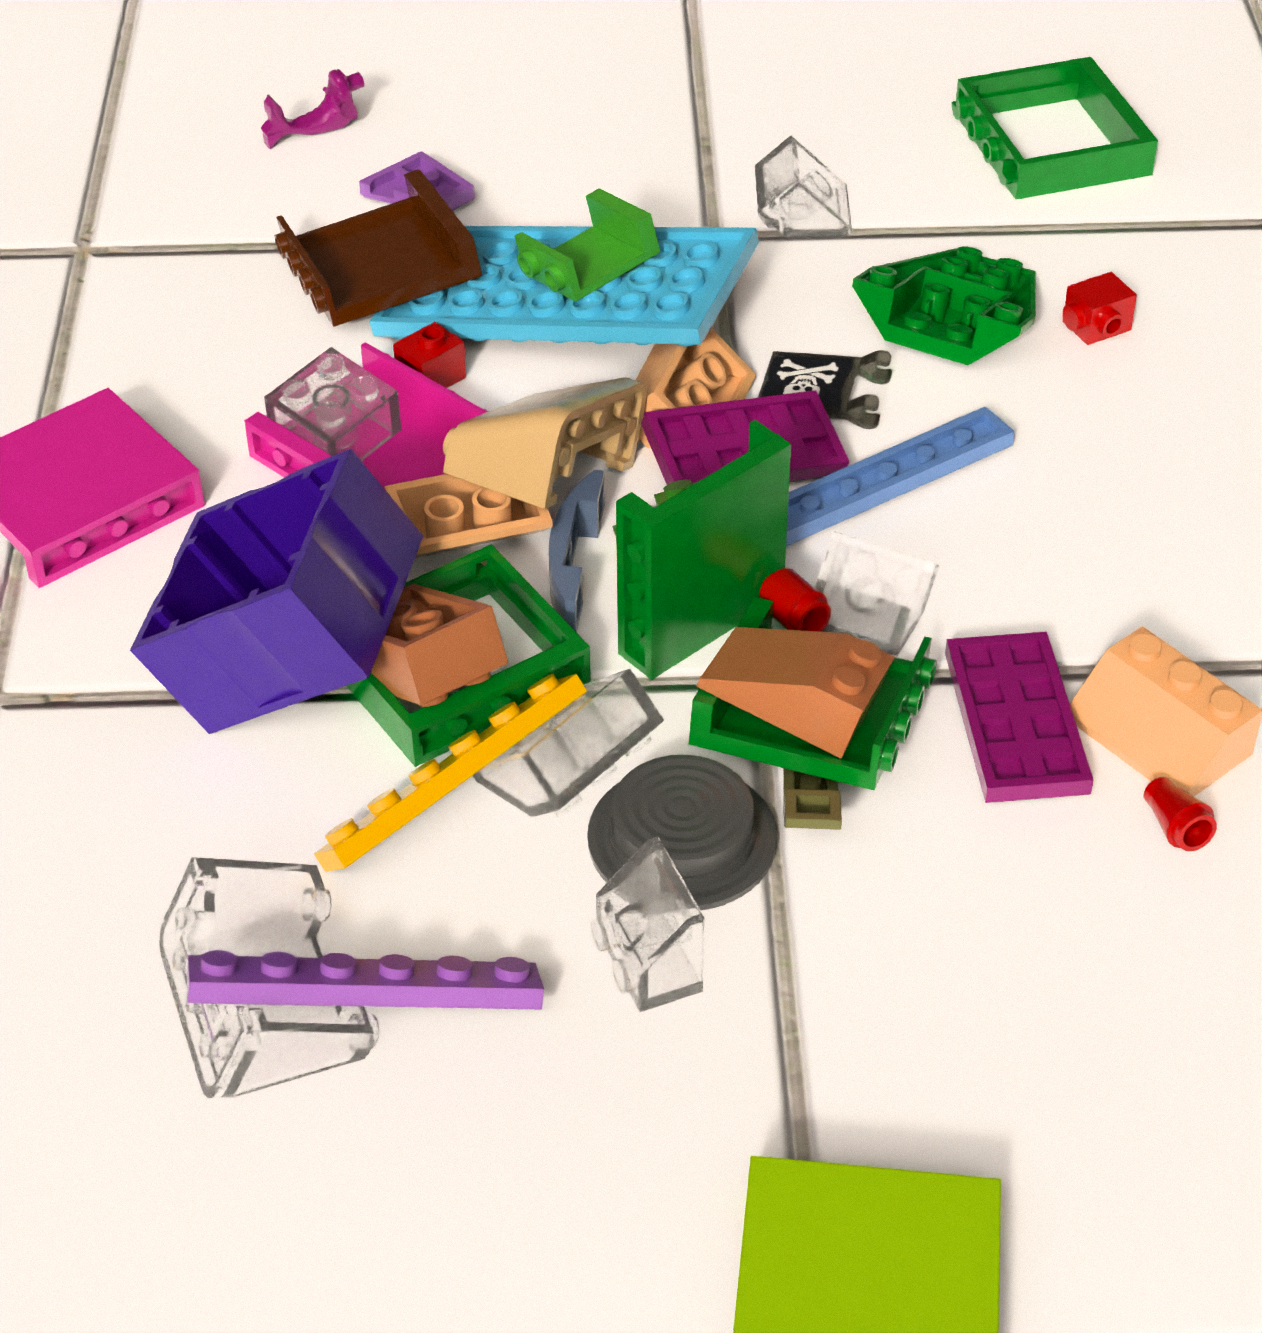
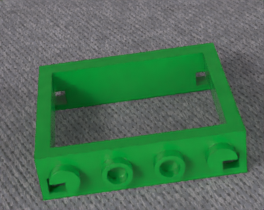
[952,56,1158,200]
[347,544,591,767]

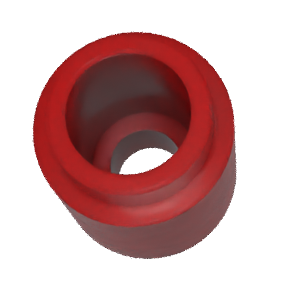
[758,568,831,632]

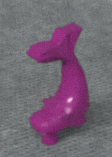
[260,69,365,150]

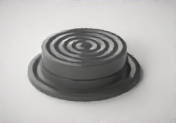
[587,754,777,912]

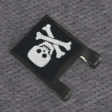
[758,350,892,429]

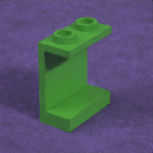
[515,188,660,302]

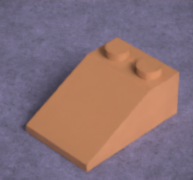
[371,584,508,707]
[696,627,895,759]

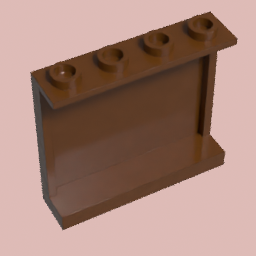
[274,169,482,327]

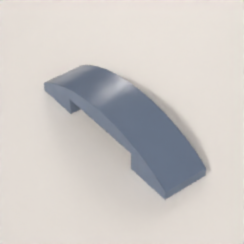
[548,470,605,632]

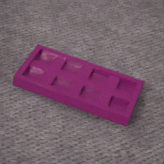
[641,390,850,485]
[945,631,1094,803]

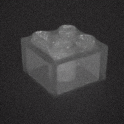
[264,347,401,461]

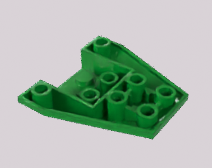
[852,246,1036,366]

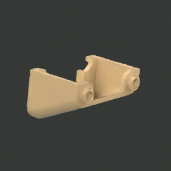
[443,377,647,509]

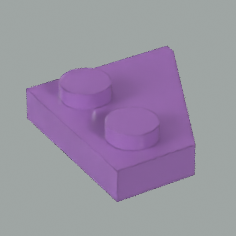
[359,151,474,211]

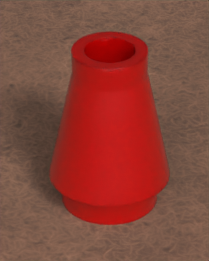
[1143,777,1217,851]

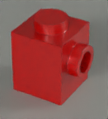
[1062,271,1137,345]
[393,322,466,388]

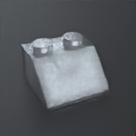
[754,135,852,238]
[815,530,940,657]
[590,836,705,1013]

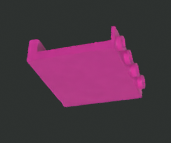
[244,342,488,489]
[0,387,205,589]

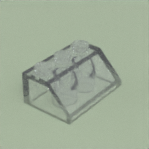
[473,668,664,817]

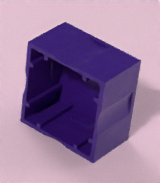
[130,448,423,734]

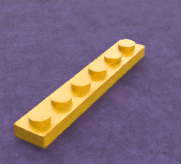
[314,674,587,872]

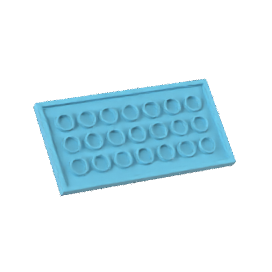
[369,226,759,347]

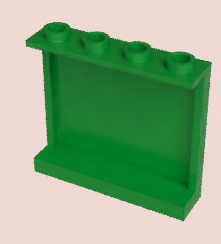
[616,420,791,680]
[688,597,937,791]

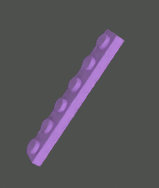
[187,950,544,1010]

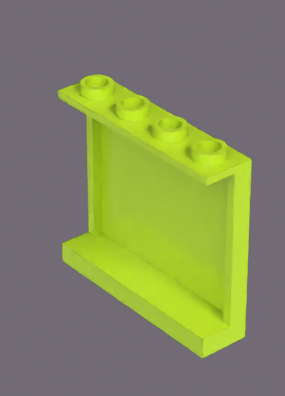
[733,1155,1001,1333]

